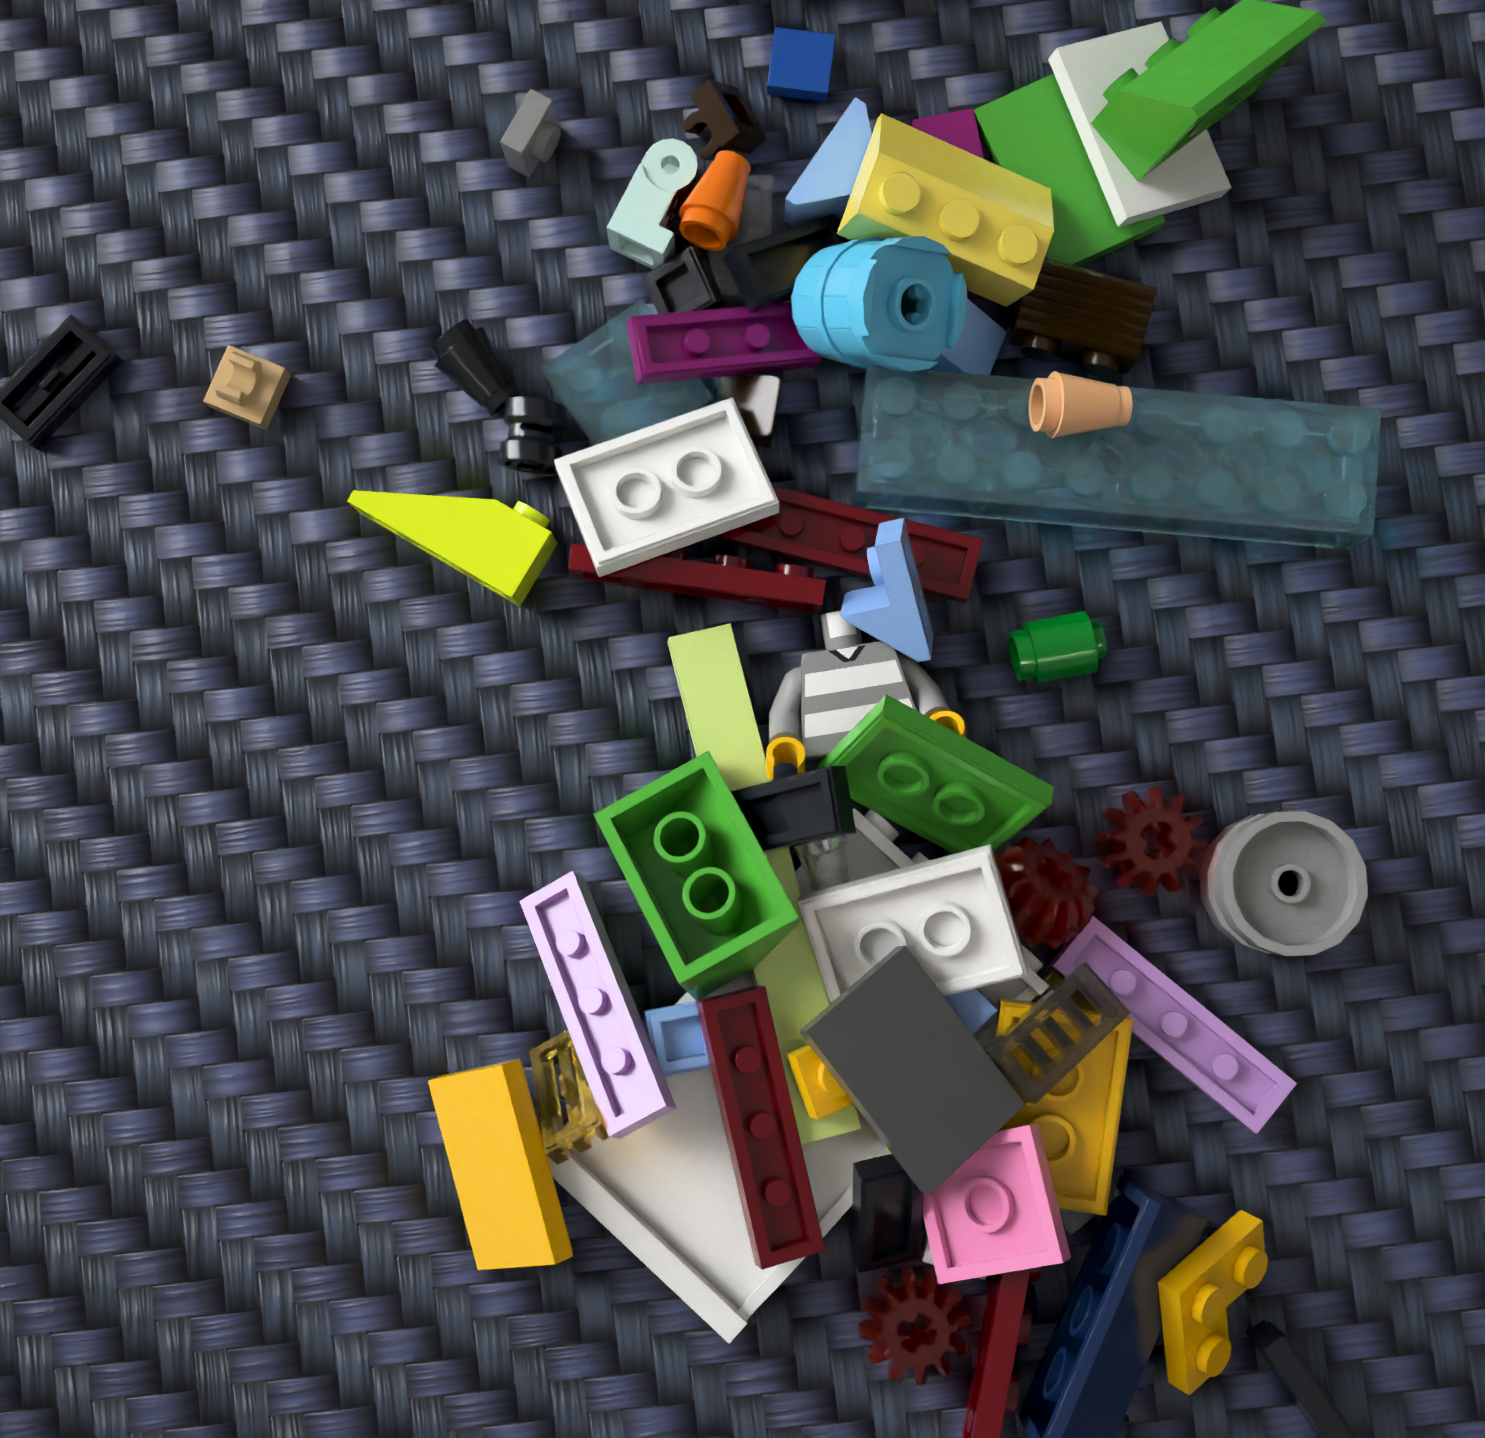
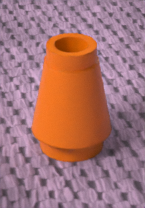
[679,150,751,251]

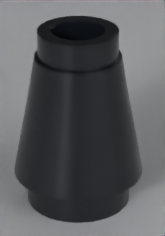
[430,319,520,416]

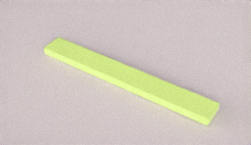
[667,623,862,1145]

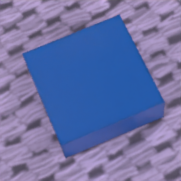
[767,27,836,102]

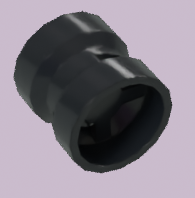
[498,396,567,474]

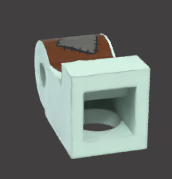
[606,138,698,270]

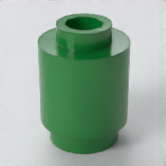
[1008,611,1107,685]

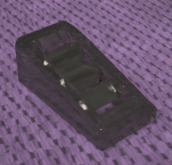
[984,962,1131,1104]

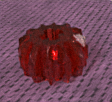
[1095,786,1209,896]
[995,836,1099,949]
[858,1266,971,1386]

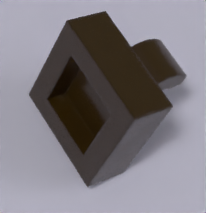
[682,79,767,161]

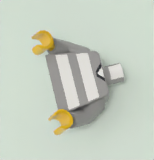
[766,610,966,780]

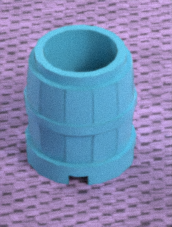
[791,236,968,372]

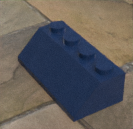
[1018,1175,1208,1438]

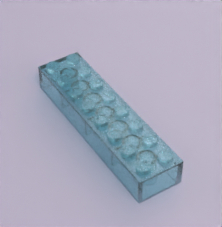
[852,365,1381,549]

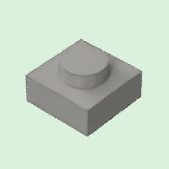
[500,88,561,178]

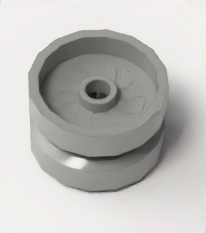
[1199,811,1368,956]

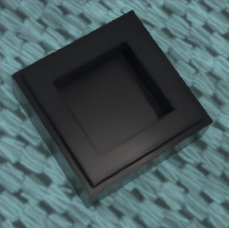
[642,245,726,314]

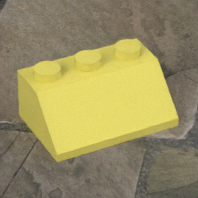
[837,113,1054,307]

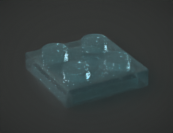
[540,299,714,446]

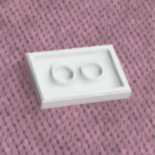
[1048,21,1232,227]
[554,397,779,577]
[798,844,1028,1003]

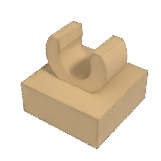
[203,345,291,430]

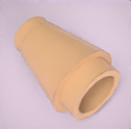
[1028,371,1133,438]

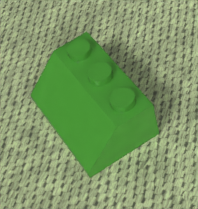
[1091,0,1327,182]
[593,751,801,1001]

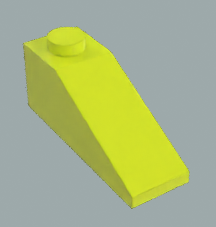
[347,490,558,607]

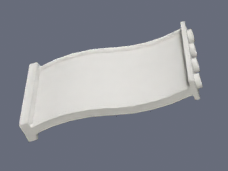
[545,808,1049,1344]

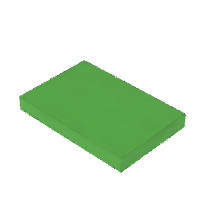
[974,73,1166,267]
[818,694,1054,854]

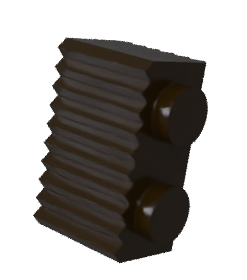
[1008,258,1157,378]

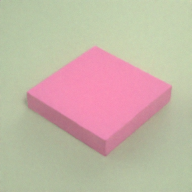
[922,1123,1071,1284]

